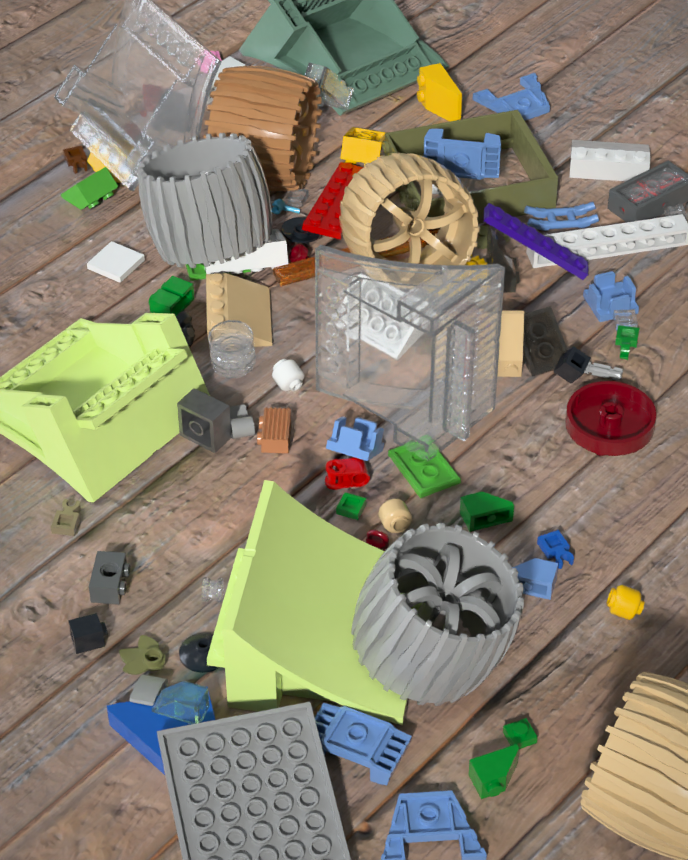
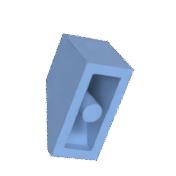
[512,558,558,600]

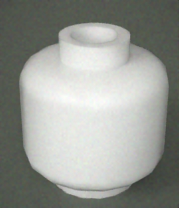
[272,359,304,391]

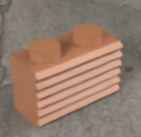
[257,407,291,453]

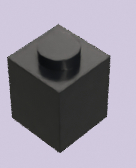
[554,346,591,383]
[68,613,108,654]

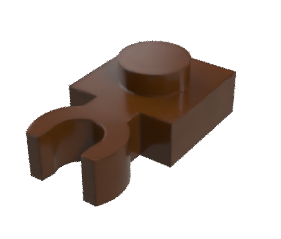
[63,145,88,174]

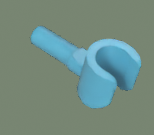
[272,199,300,214]

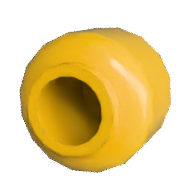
[606,585,645,620]

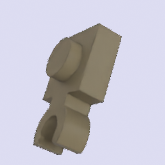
[51,499,81,536]

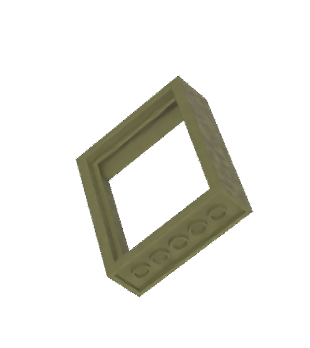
[382,110,558,233]

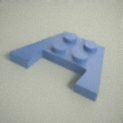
[473,73,550,121]
[381,790,487,860]

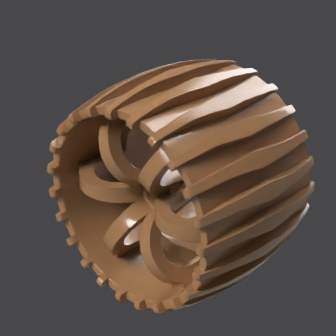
[203,66,322,191]

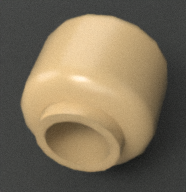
[378,499,412,533]

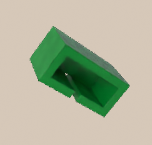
[148,276,194,316]

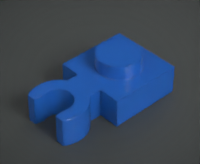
[537,530,574,569]

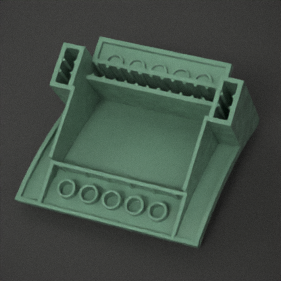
[239,0,449,116]

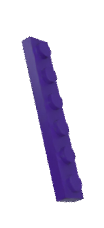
[484,203,588,280]

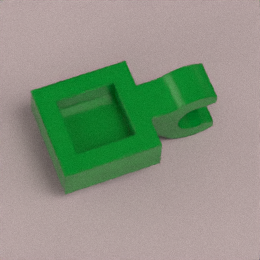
[615,325,640,360]

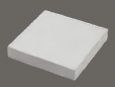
[87,241,145,283]

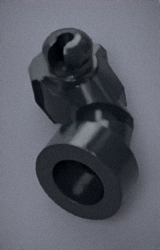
[176,311,195,348]

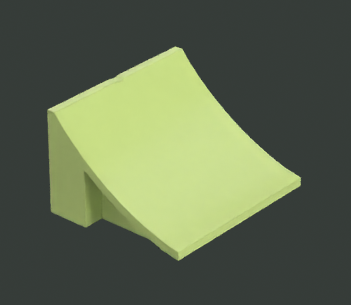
[0,313,210,502]
[207,480,422,725]

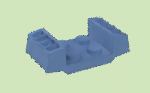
[424,129,501,180]
[315,703,412,786]

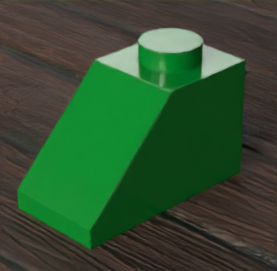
[460,492,514,532]
[468,744,519,799]

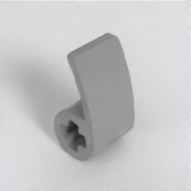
[230,404,255,439]
[130,674,168,706]

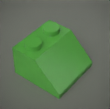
[61,167,118,210]

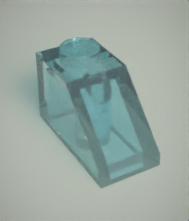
[152,681,209,724]

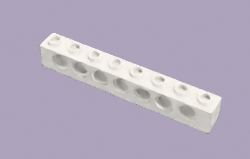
[526,214,688,268]

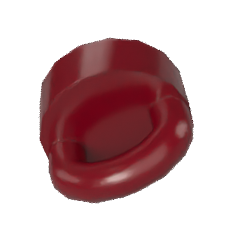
[289,244,310,265]
[366,530,389,551]

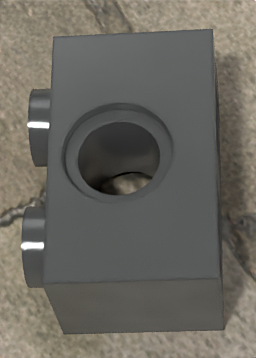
[89,551,131,605]

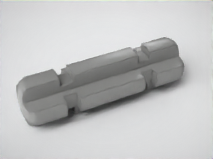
[584,361,623,381]

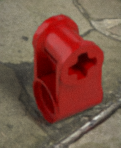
[325,457,370,490]

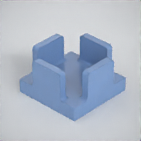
[583,271,639,322]
[326,417,384,461]

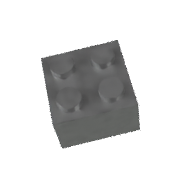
[177,388,231,453]

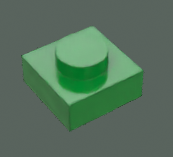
[336,492,366,520]
[503,718,538,749]

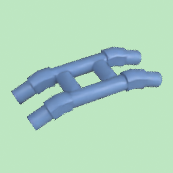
[524,202,600,231]

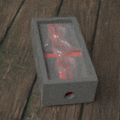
[607,160,688,223]

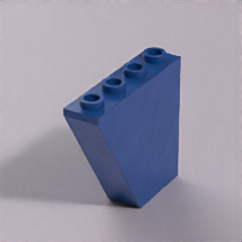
[107,686,215,775]

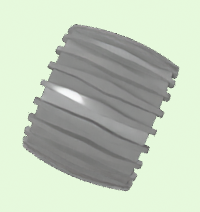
[138,133,272,268]
[351,523,525,706]

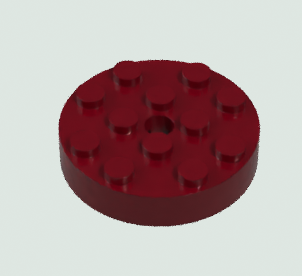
[565,381,657,456]

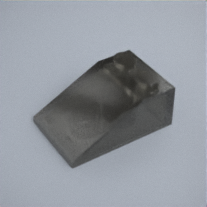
[486,224,520,294]
[523,306,568,377]

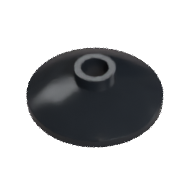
[281,217,321,243]
[179,633,220,673]

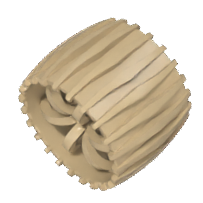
[339,153,480,291]
[580,672,688,860]

